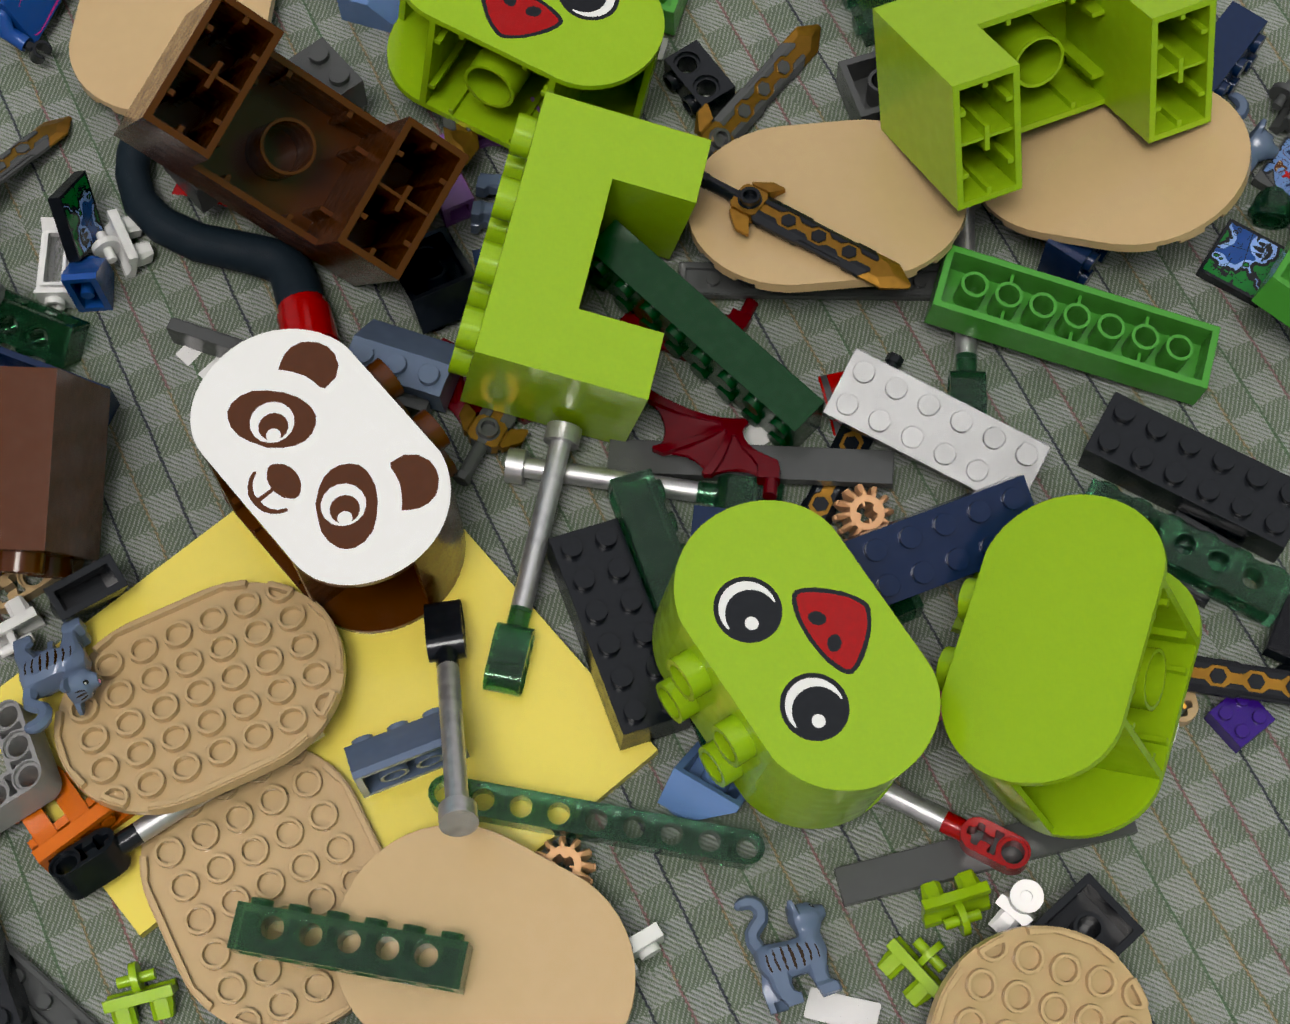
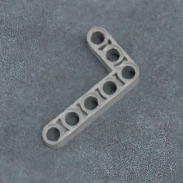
[0,700,62,833]

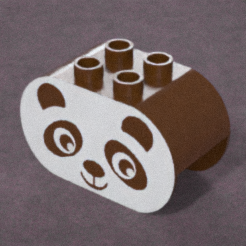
[190,329,466,634]

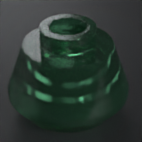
[1247,186,1290,230]

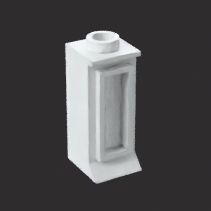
[33,217,76,311]

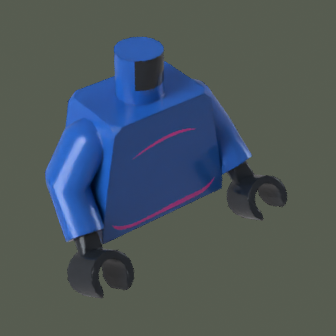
[0,0,62,64]

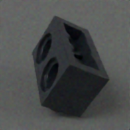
[662,40,735,117]

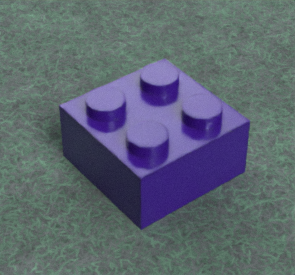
[1204,698,1276,753]

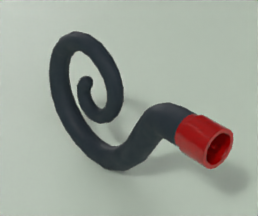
[115,139,341,342]

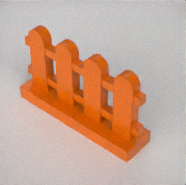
[16,766,134,872]

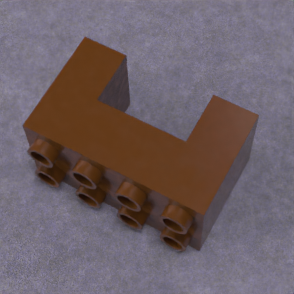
[114,0,470,286]
[0,366,111,579]

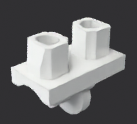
[91,208,154,279]
[0,595,46,658]
[988,879,1044,932]

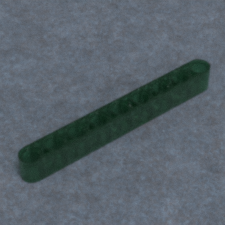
[428,775,765,870]

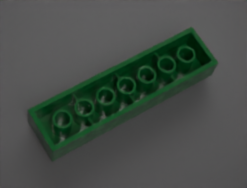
[589,219,824,447]

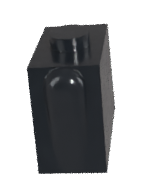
[43,553,128,622]

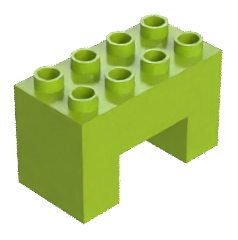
[872,0,1217,211]
[448,91,712,443]

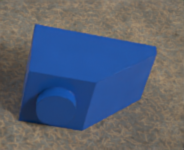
[61,256,114,312]

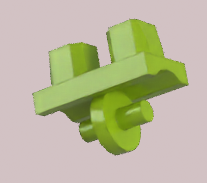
[920,869,991,937]
[877,936,947,1008]
[101,961,179,1024]

